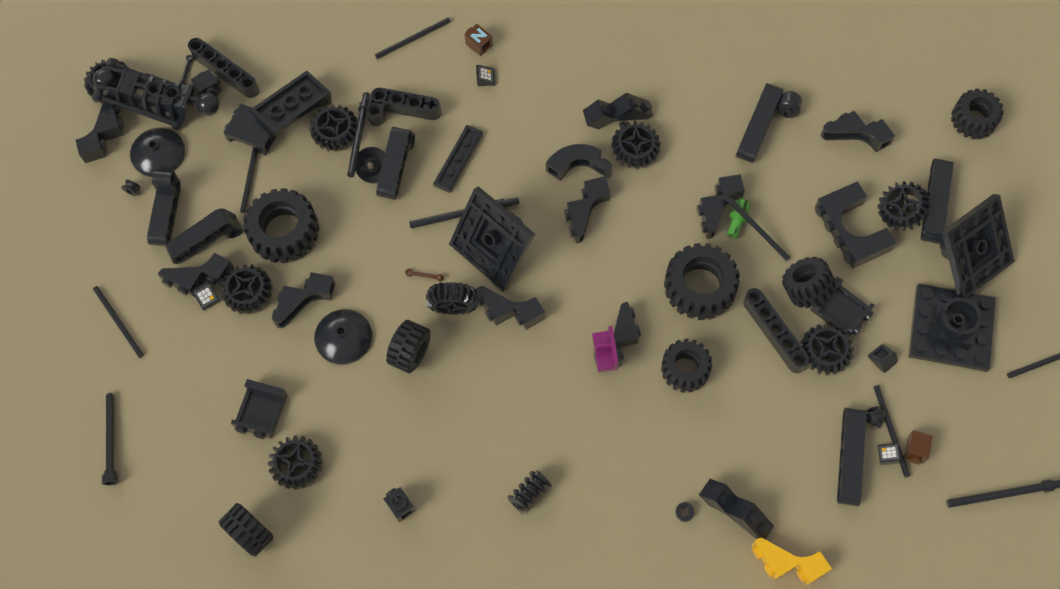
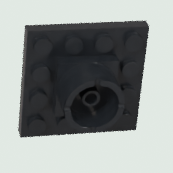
[449,186,535,291]
[940,194,1015,299]
[908,284,996,372]

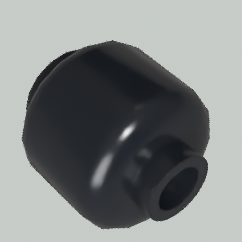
[777,91,802,118]

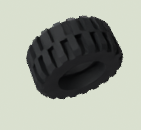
[243,188,319,263]
[664,243,740,320]

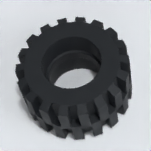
[951,89,1004,139]
[782,257,837,308]
[386,320,430,374]
[661,339,712,393]
[218,503,274,557]

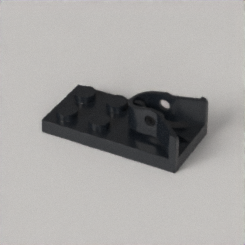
[251,70,332,136]

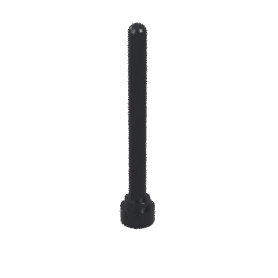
[102,393,118,486]

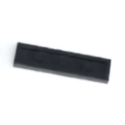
[433,125,483,193]

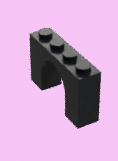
[815,181,896,269]

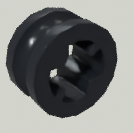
[121,179,141,196]
[676,502,694,522]

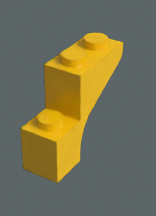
[752,538,832,585]

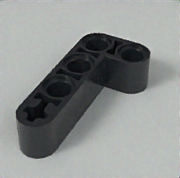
[366,87,441,126]
[376,127,415,200]
[147,170,181,246]
[165,208,243,264]

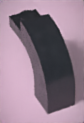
[546,144,612,181]

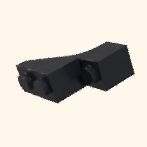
[583,93,653,130]
[76,97,125,163]
[820,111,895,152]
[697,174,745,239]
[564,176,610,243]
[158,253,234,297]
[272,272,336,328]
[476,286,546,330]
[593,302,641,373]
[699,479,774,539]

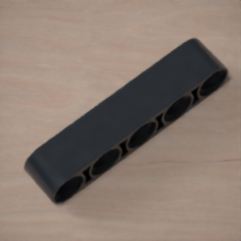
[188,38,259,98]
[735,83,784,163]
[920,158,954,244]
[743,288,809,373]
[837,407,866,506]

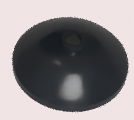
[130,127,185,177]
[314,309,372,365]

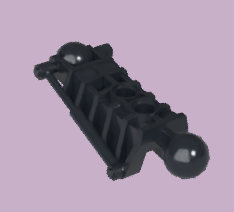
[92,58,220,130]

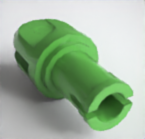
[727,198,751,239]

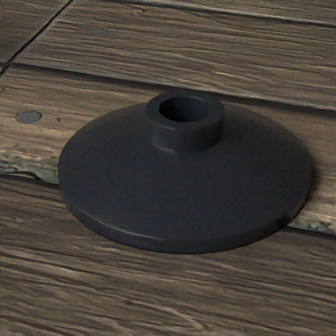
[355,147,385,183]

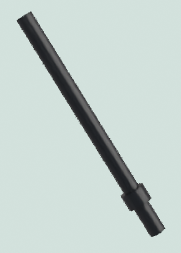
[347,92,370,178]
[409,197,520,229]
[946,479,1060,508]

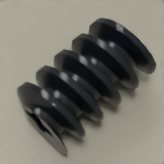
[507,470,552,514]

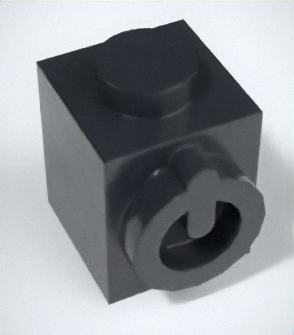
[190,69,222,97]
[383,487,416,522]

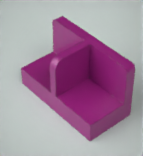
[592,326,618,372]

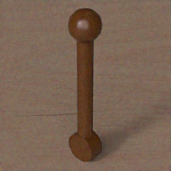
[405,268,444,281]

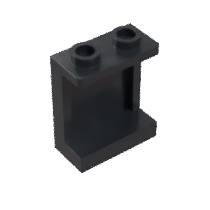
[223,103,278,156]
[811,276,875,339]
[231,379,288,439]

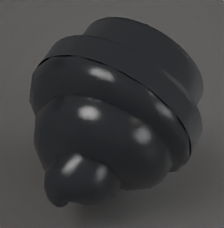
[866,406,885,428]

